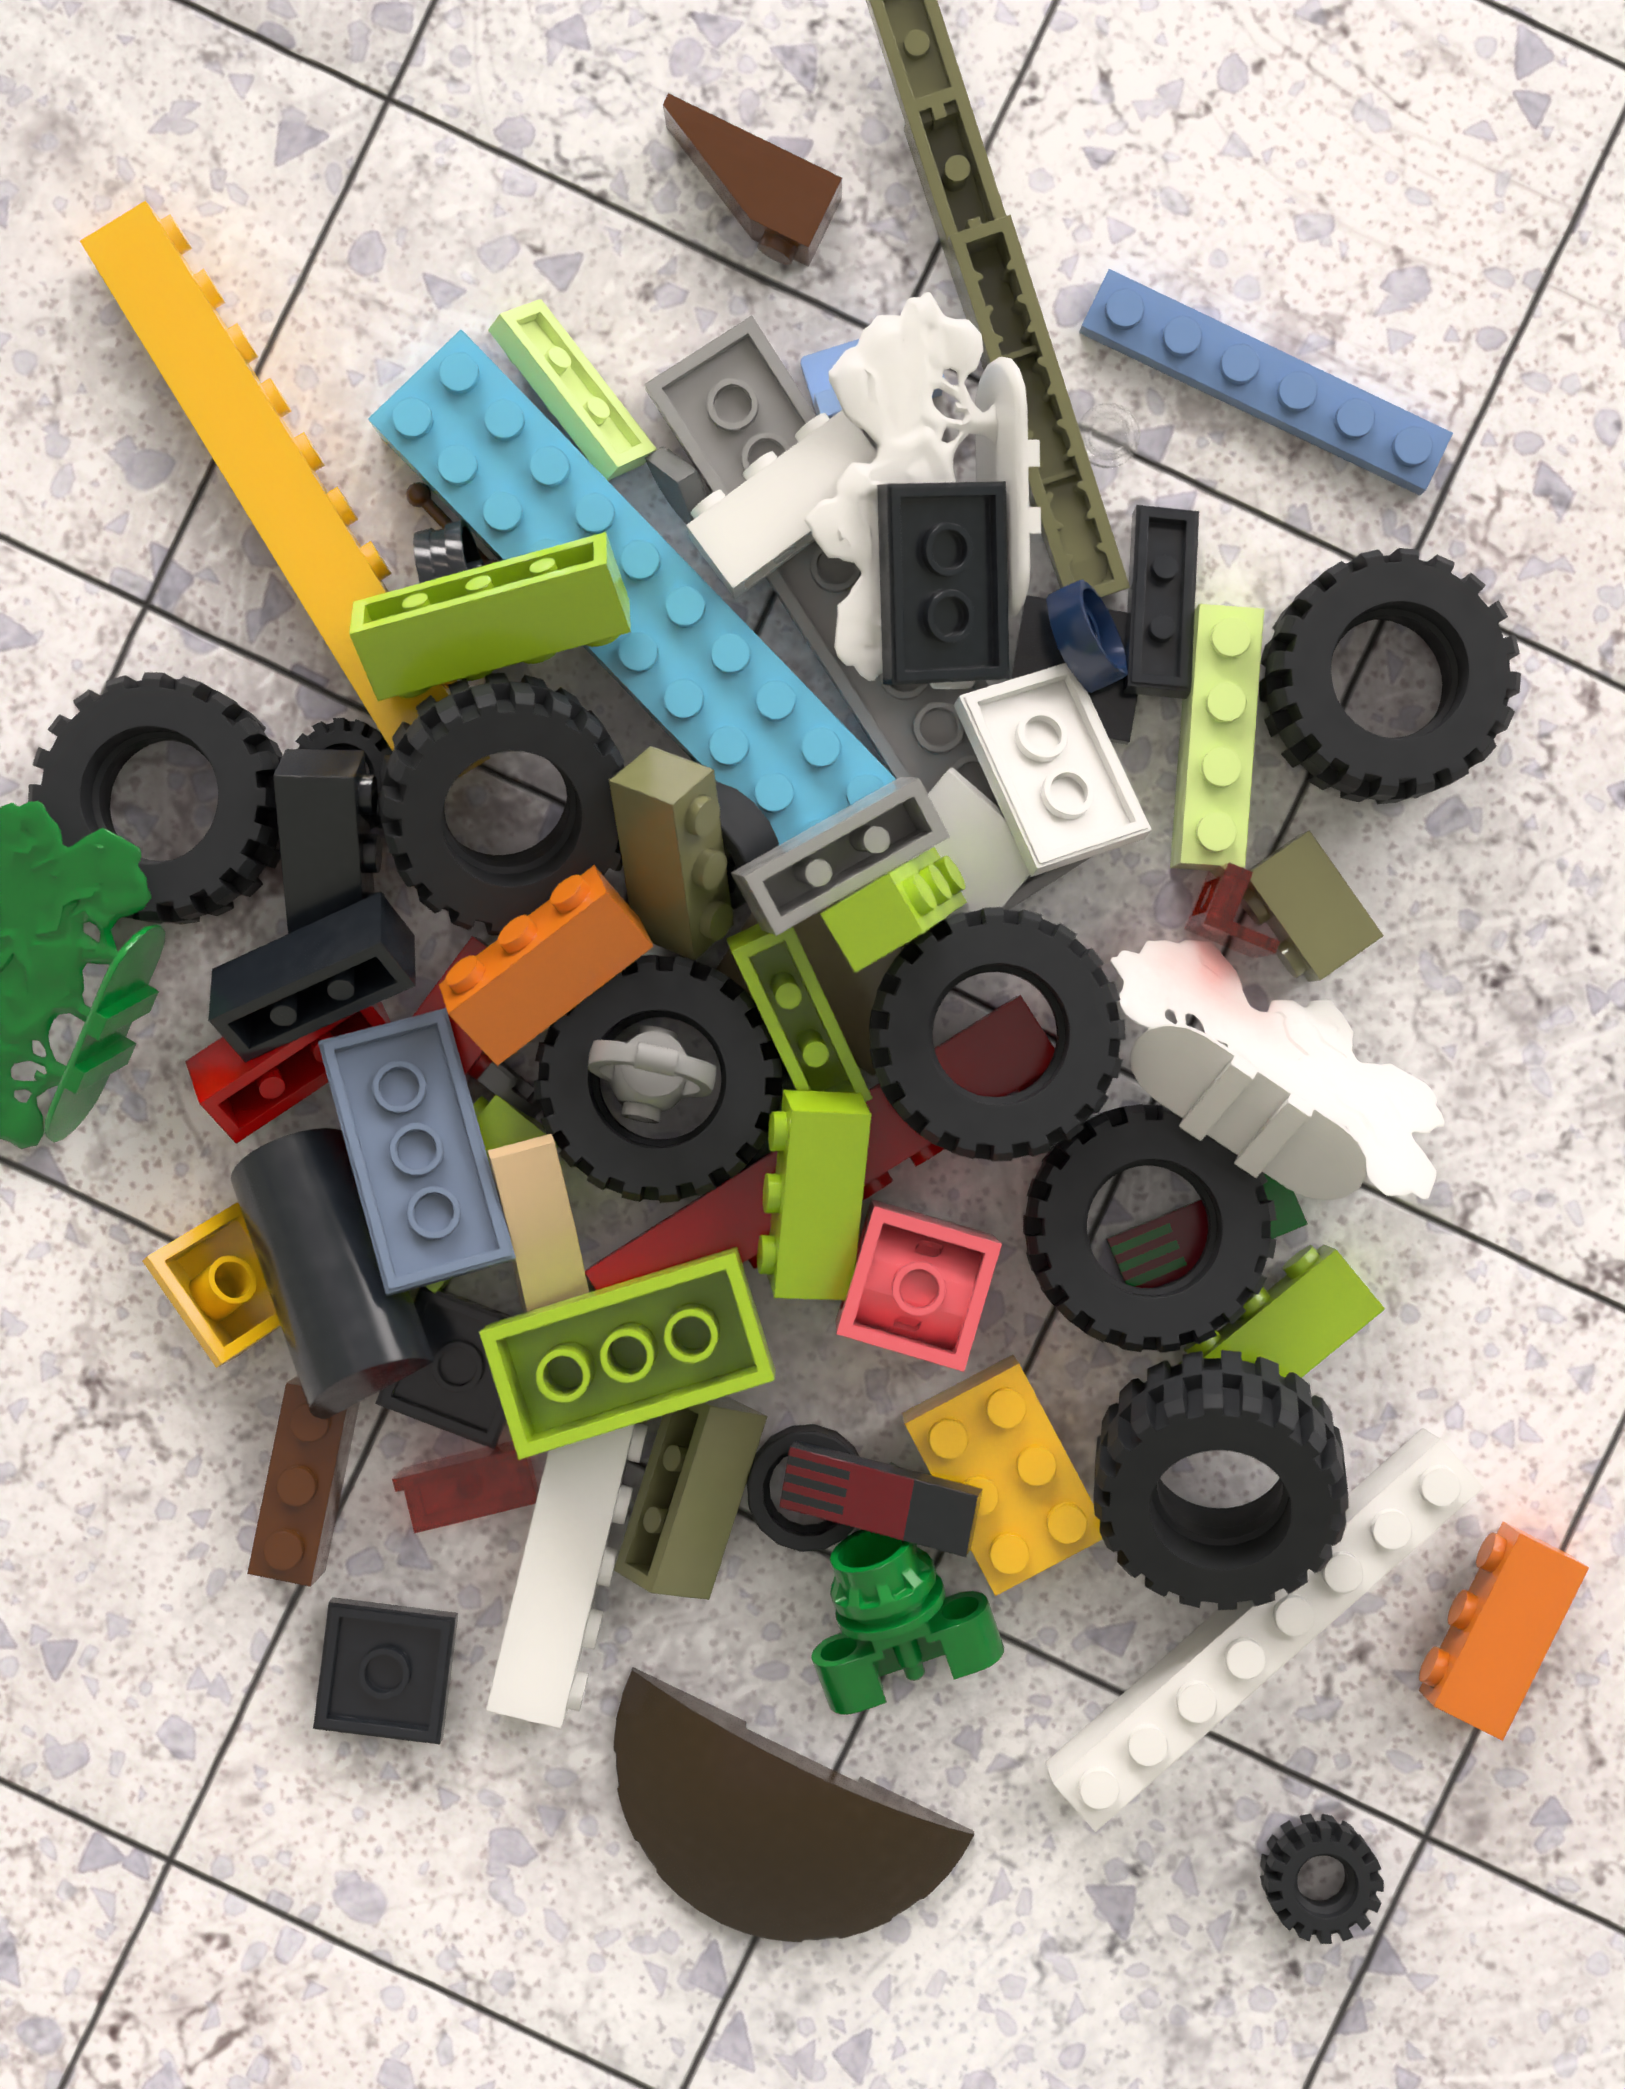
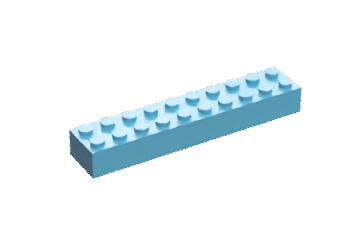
[368,329,896,845]

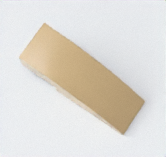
[488,1134,589,1313]

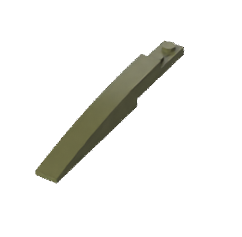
[866,0,1130,598]

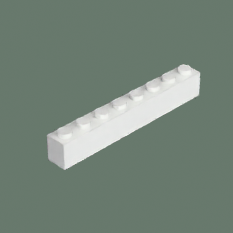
[1045,1428,1484,1832]

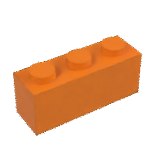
[439,865,654,1066]
[1418,1521,1589,1741]

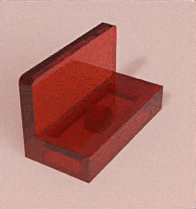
[1185,862,1280,958]
[392,1441,539,1533]

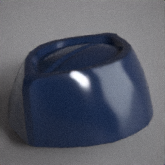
[1046,579,1128,693]

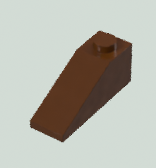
[663,93,842,267]

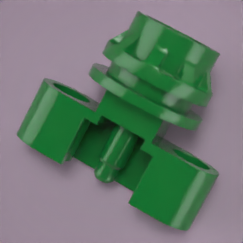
[811,1529,1004,1715]

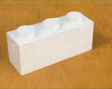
[686,410,877,599]

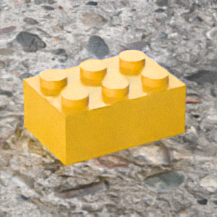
[902,1355,1103,1596]

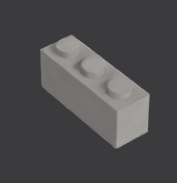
[731,777,950,936]

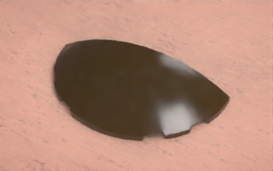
[614,1667,975,1942]

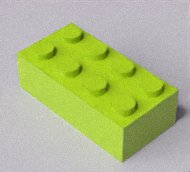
[479,1247,776,1460]

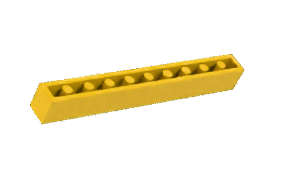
[80,200,491,779]

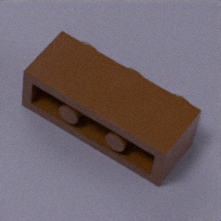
[247,1376,360,1587]

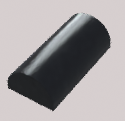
[231,1128,435,1420]

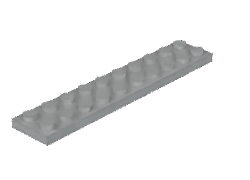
[644,316,1093,910]

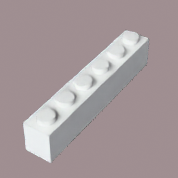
[486,1423,649,1729]

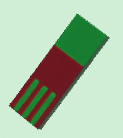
[1106,1173,1308,1288]

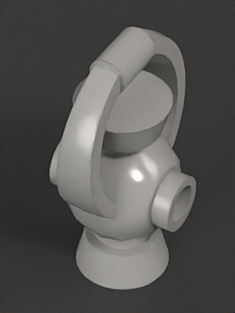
[588,1026,717,1124]

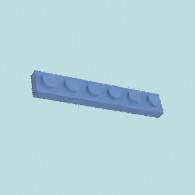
[1079,269,1453,495]

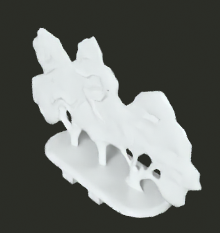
[804,293,1041,689]
[1110,940,1445,1201]

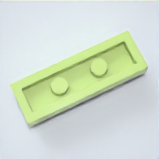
[488,299,657,481]

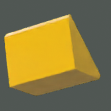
[142,1202,281,1368]

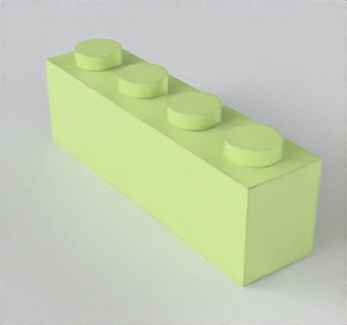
[1170,604,1264,873]

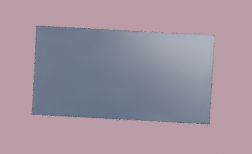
[318,1008,516,1296]

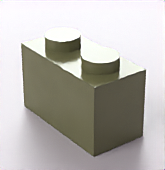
[1236,830,1384,982]

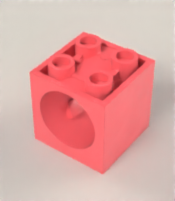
[835,1199,1002,1372]

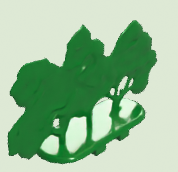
[0,801,165,1149]

